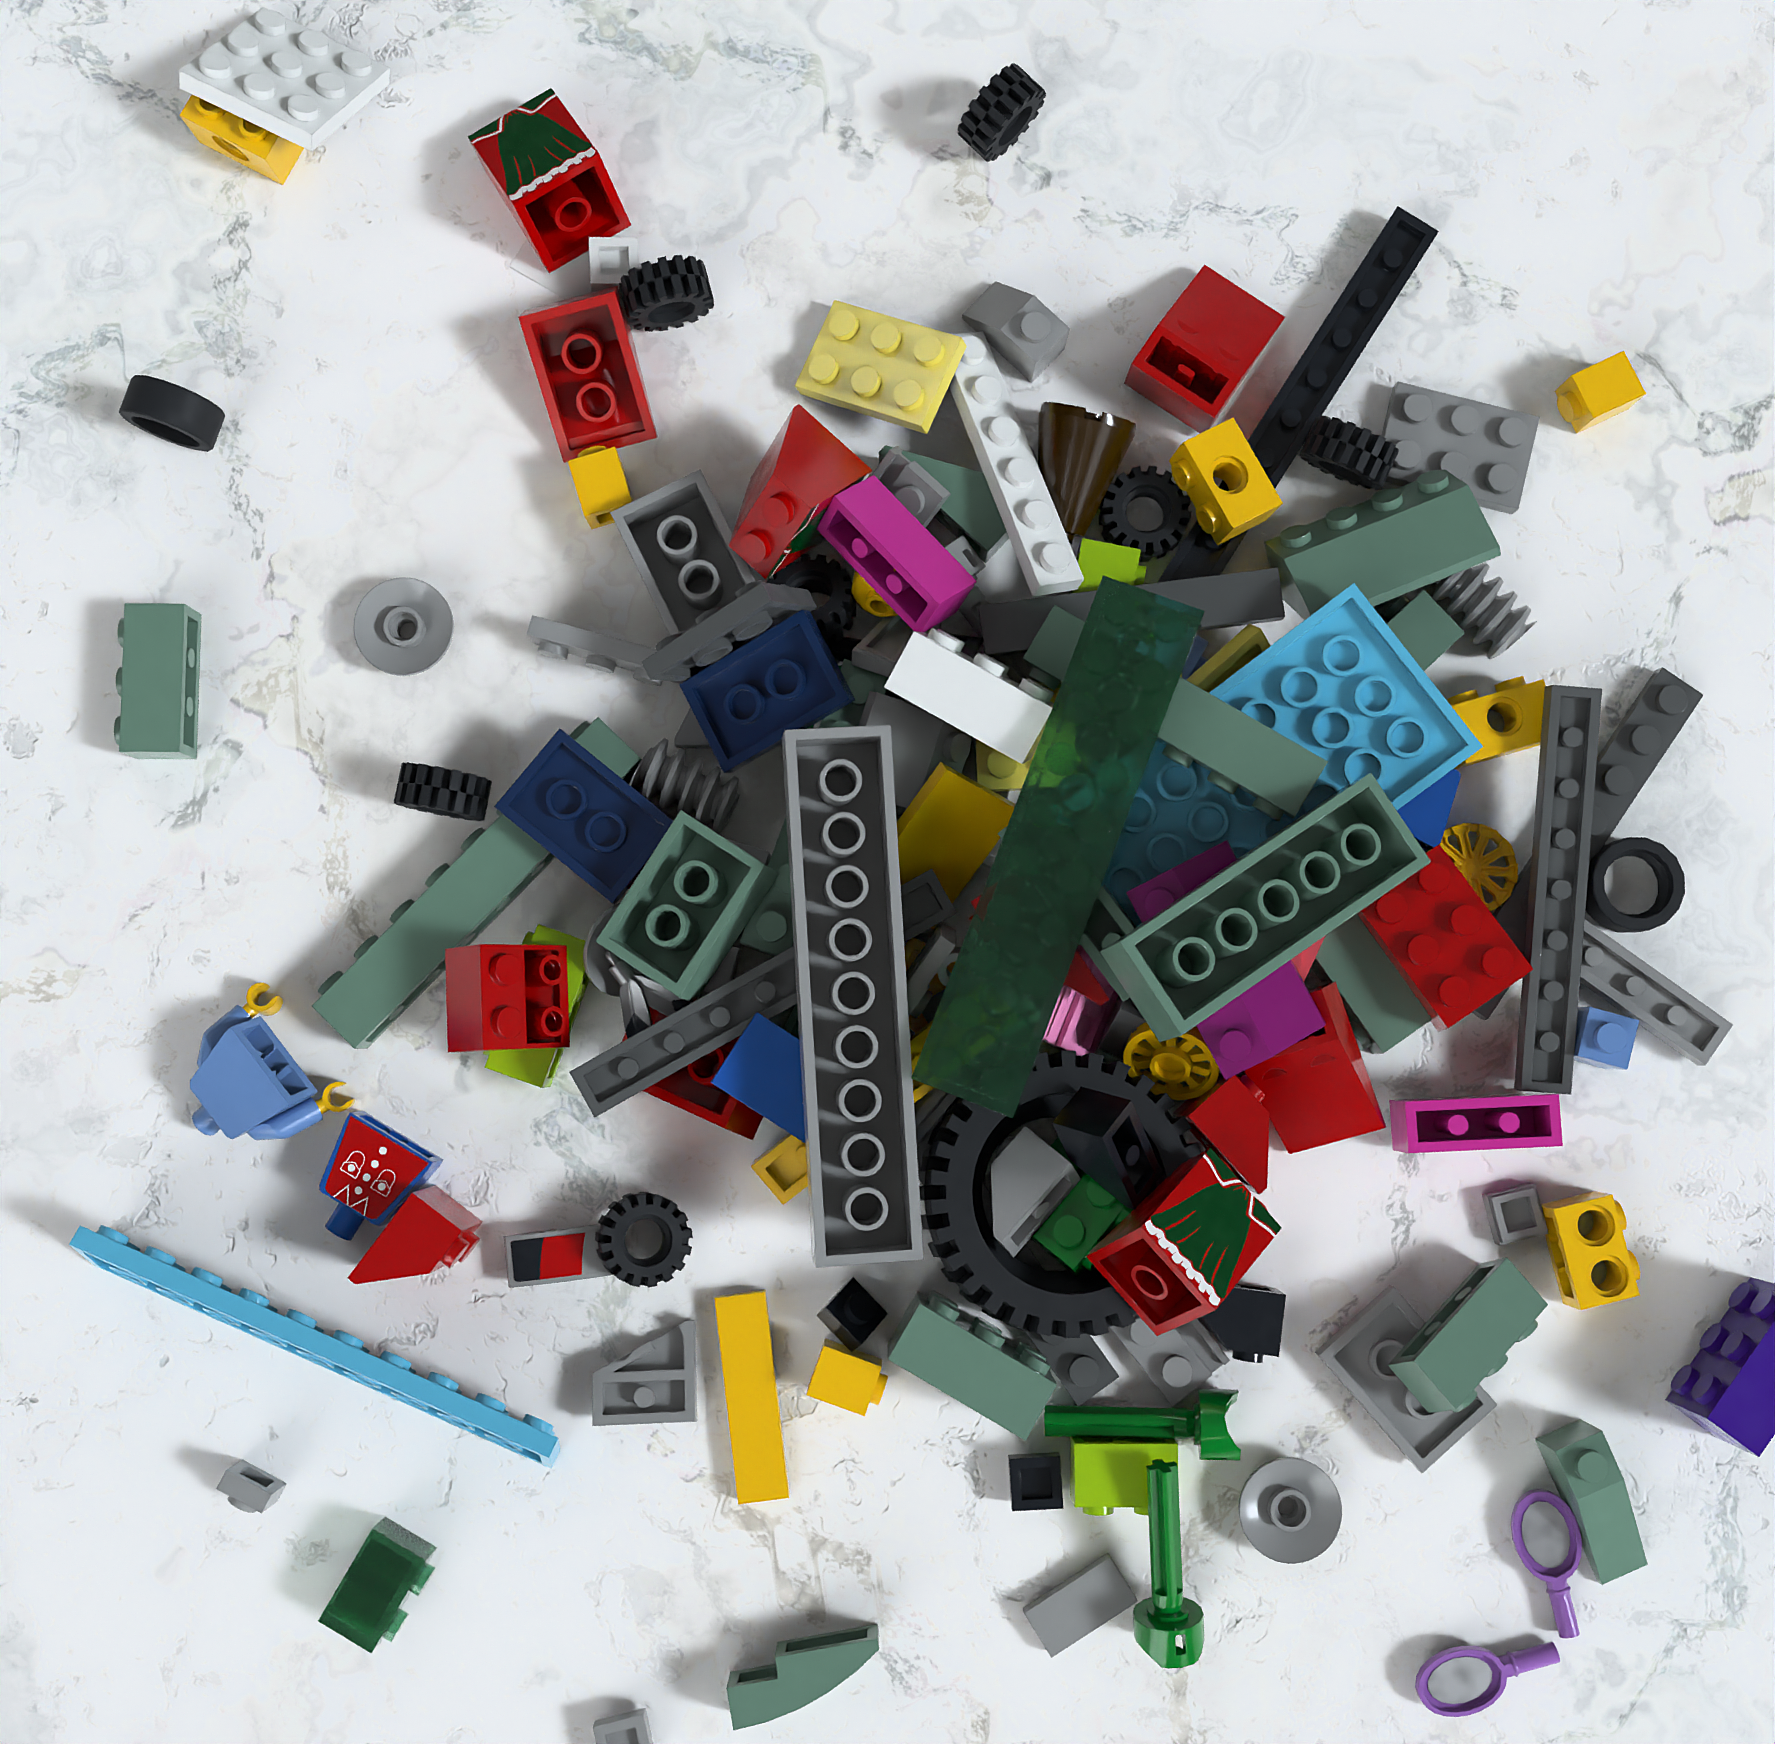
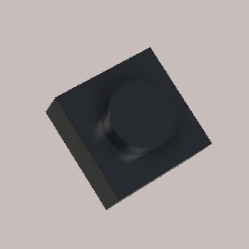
[816,1277,888,1352]
[1008,1452,1064,1512]

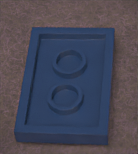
[679,609,856,773]
[494,728,673,905]

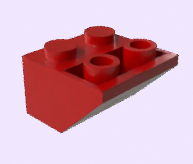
[445,944,570,1052]

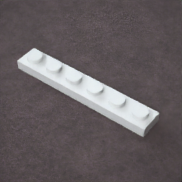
[949,331,1084,597]

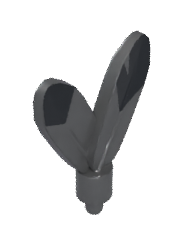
[605,950,693,1038]

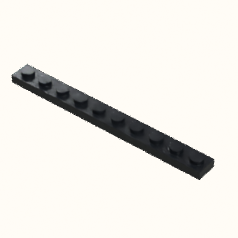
[1157,206,1439,583]

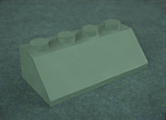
[1264,469,1501,620]

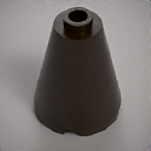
[1038,402,1136,545]

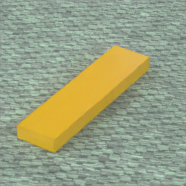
[714,1290,790,1504]

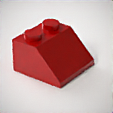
[1173,1073,1270,1195]
[347,1185,483,1284]

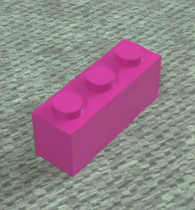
[816,475,977,633]
[1389,1093,1563,1153]

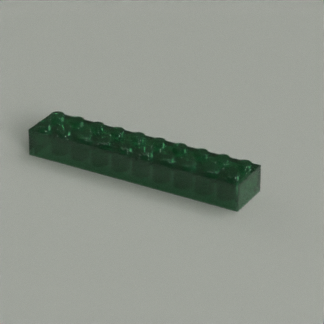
[911,575,1205,1118]

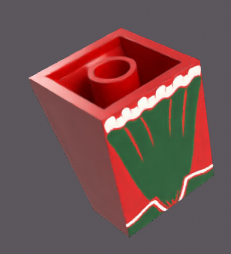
[467,88,631,273]
[728,404,872,580]
[1086,1148,1282,1336]

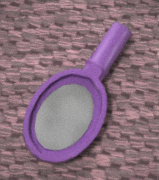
[1511,1489,1582,1639]
[1415,1641,1560,1717]

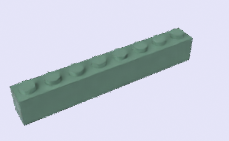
[312,717,642,1049]

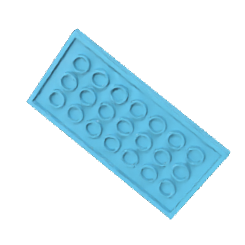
[1051,583,1483,927]

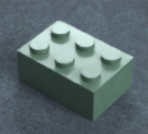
[595,810,779,1002]
[887,1290,1057,1441]

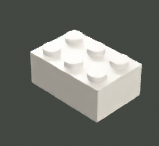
[884,628,1060,764]

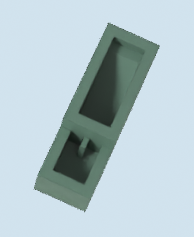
[726,1624,879,1731]

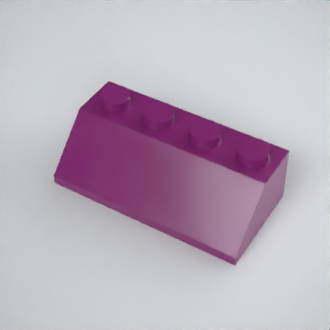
[1126,840,1326,1080]

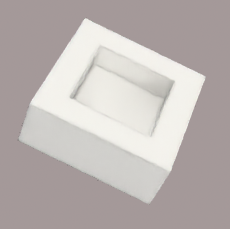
[588,237,639,292]

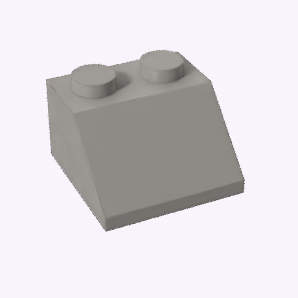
[859,691,973,816]

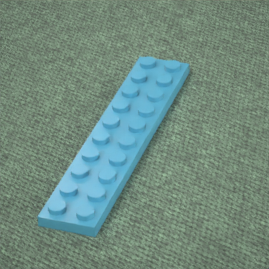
[69,1225,560,1469]

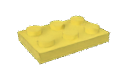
[795,300,967,434]

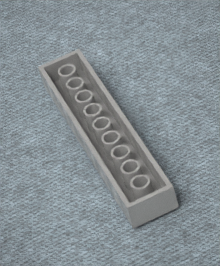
[782,725,924,1268]

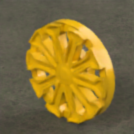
[1425,823,1518,912]
[1123,1022,1220,1100]

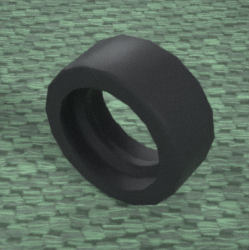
[119,375,225,452]
[1585,837,1685,933]

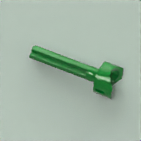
[1044,1389,1241,1461]
[1133,1459,1204,1669]

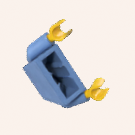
[190,983,355,1140]

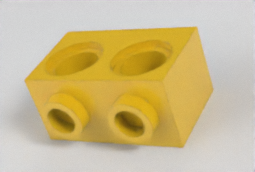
[1541,1191,1640,1310]

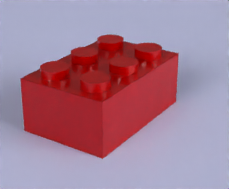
[1357,844,1534,1032]

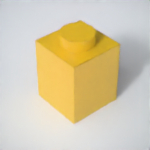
[1555,351,1646,434]
[568,446,634,529]
[806,1338,888,1416]

